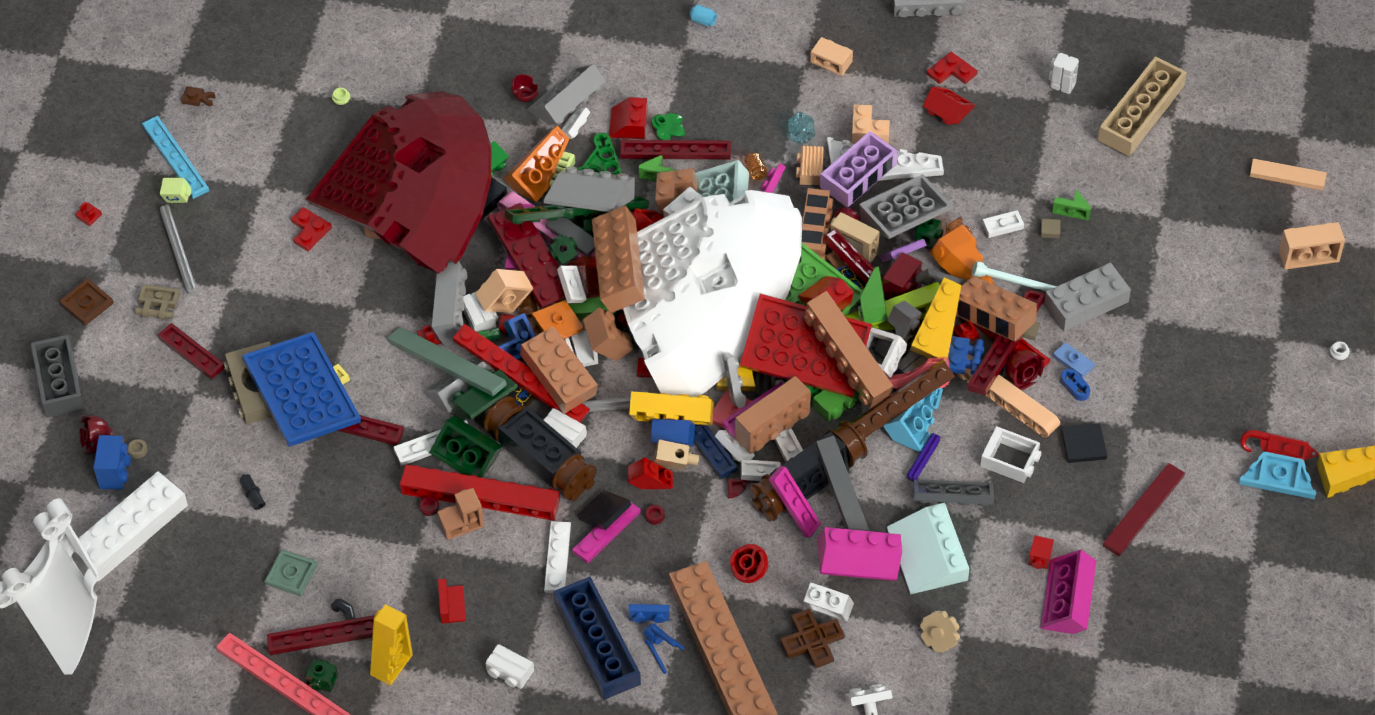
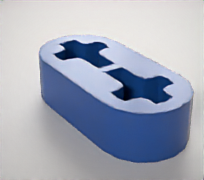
[1061,369,1090,401]

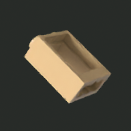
[830,212,880,263]

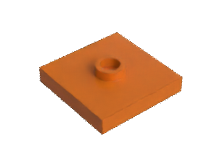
[532,300,584,339]

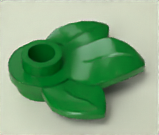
[651,113,685,140]

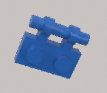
[948,336,984,375]

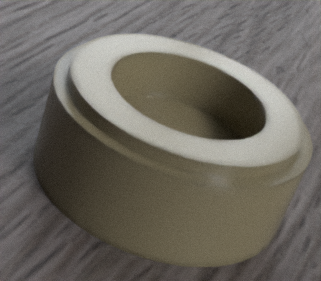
[128,439,148,459]

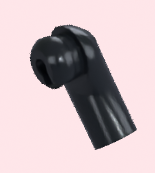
[331,598,356,620]

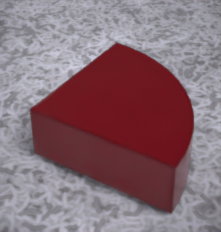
[728,479,747,499]

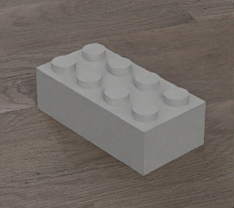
[1044,263,1131,331]

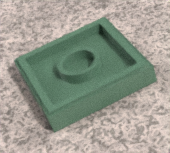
[264,549,318,597]

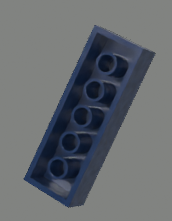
[553,576,641,700]

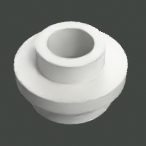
[1330,342,1350,360]

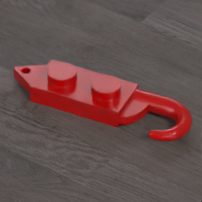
[1240,430,1319,462]

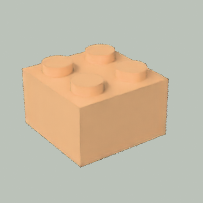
[475,269,533,313]

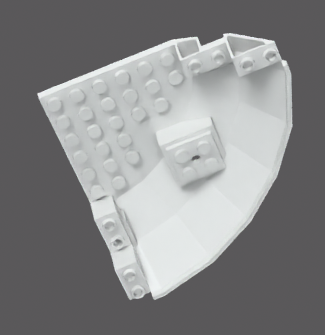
[623,190,802,397]

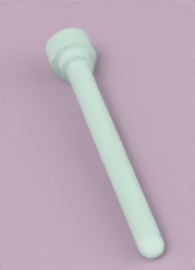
[972,261,1057,291]

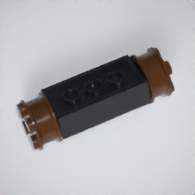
[484,395,596,501]
[748,421,868,522]

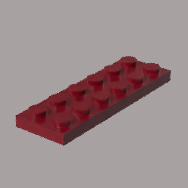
[487,203,566,309]

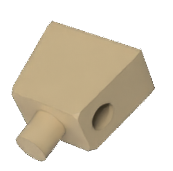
[653,440,699,470]

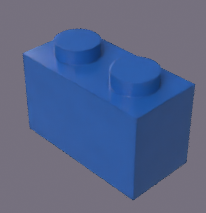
[651,419,695,447]

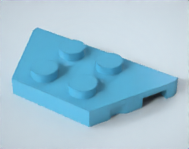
[1239,452,1316,499]

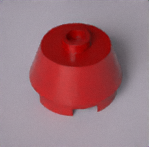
[730,544,769,583]

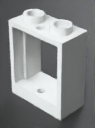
[866,327,907,378]
[980,426,1042,483]
[804,582,854,622]

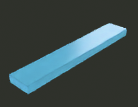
[142,116,209,199]

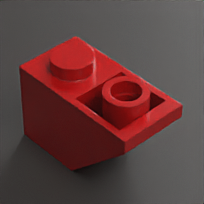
[628,457,673,489]

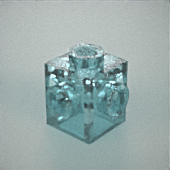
[787,111,816,144]

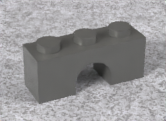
[874,300,922,358]

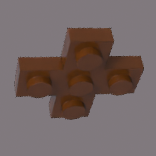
[780,609,845,669]

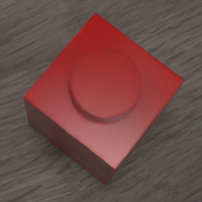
[1028,535,1054,569]

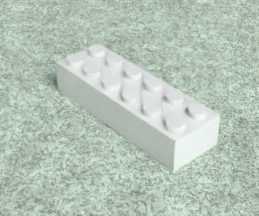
[72,472,188,581]

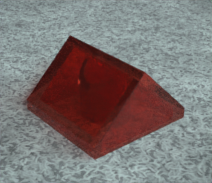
[567,256,600,298]

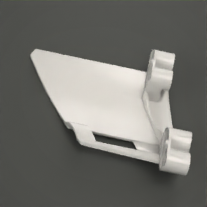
[0,498,99,675]

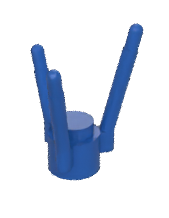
[644,623,684,674]

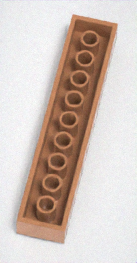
[669,561,778,715]

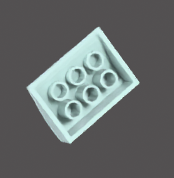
[695,160,749,202]
[887,503,969,594]

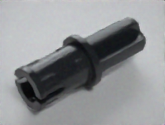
[240,474,266,510]

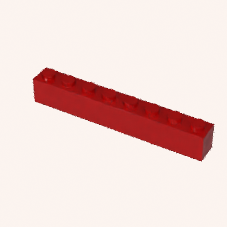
[400,465,560,521]

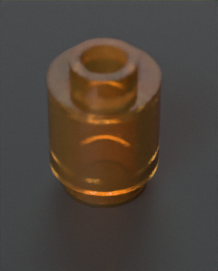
[744,153,767,181]

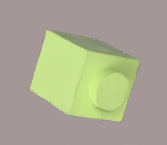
[160,178,191,203]

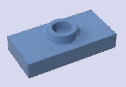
[1053,342,1095,378]

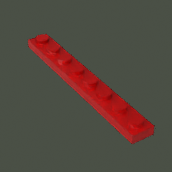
[453,324,590,423]

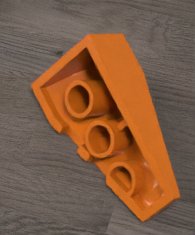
[503,126,570,202]
[930,225,995,285]

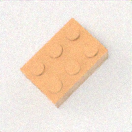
[1279,222,1345,269]

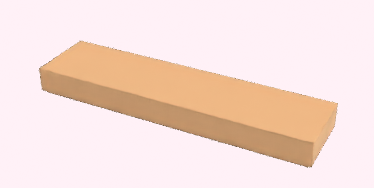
[1250,159,1327,190]

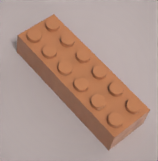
[592,205,645,313]
[804,291,893,409]

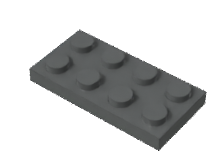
[914,479,994,506]

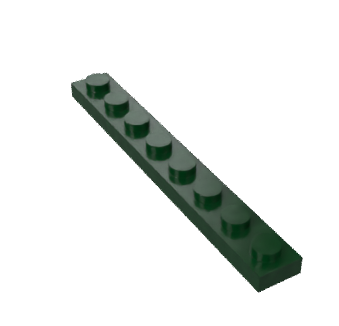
[505,196,649,224]

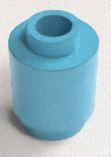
[690,4,717,27]

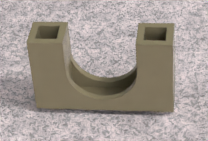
[223,341,272,424]

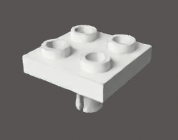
[844,684,892,715]

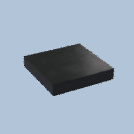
[1061,423,1107,463]
[577,490,632,530]

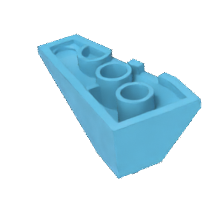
[883,388,943,452]

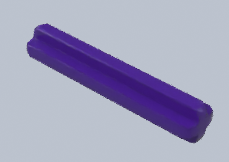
[907,433,940,482]

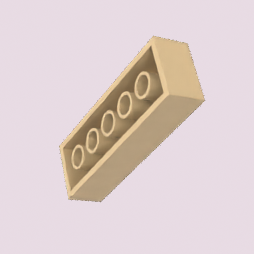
[1098,56,1187,157]

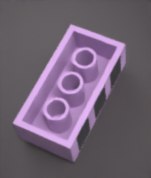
[820,131,898,208]

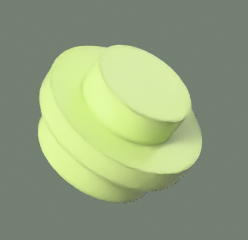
[332,88,350,105]

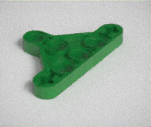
[577,133,622,175]

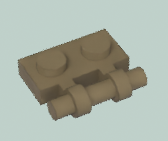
[135,284,181,320]

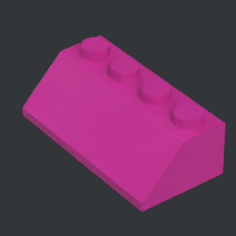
[817,527,902,581]
[1041,549,1096,634]

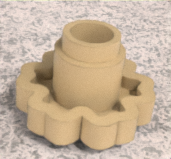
[920,611,960,653]

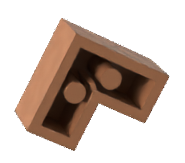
[655,168,698,215]
[583,307,633,361]
[437,488,484,540]

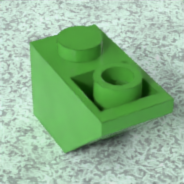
[813,389,857,422]

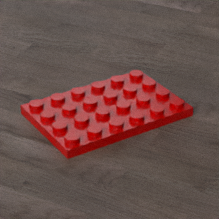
[740,294,872,398]

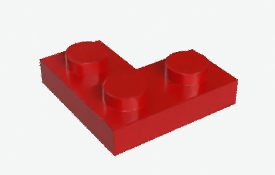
[926,51,978,84]
[291,207,332,252]

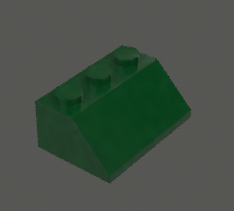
[448,369,518,421]
[429,415,503,478]

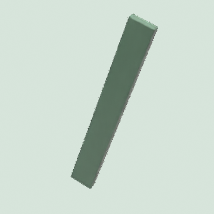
[387,327,507,396]

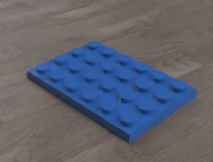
[242,332,361,447]

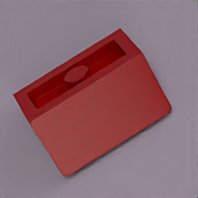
[438,579,466,624]

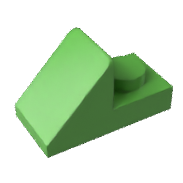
[639,155,675,182]
[1052,190,1091,220]

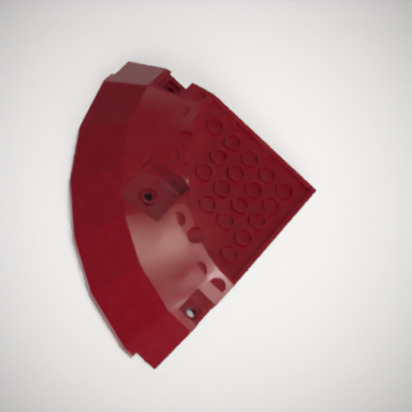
[305,91,492,274]

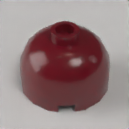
[1005,350,1044,390]
[79,415,113,454]

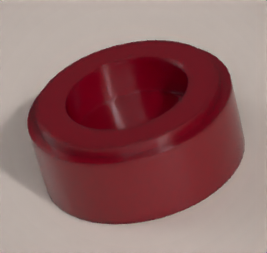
[419,496,439,516]
[645,505,665,525]

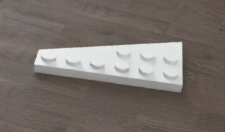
[827,137,944,181]

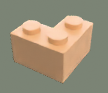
[852,104,890,144]

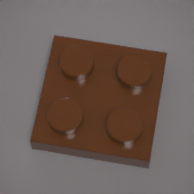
[59,278,114,326]

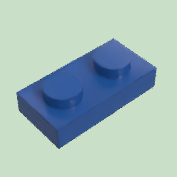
[629,604,670,623]

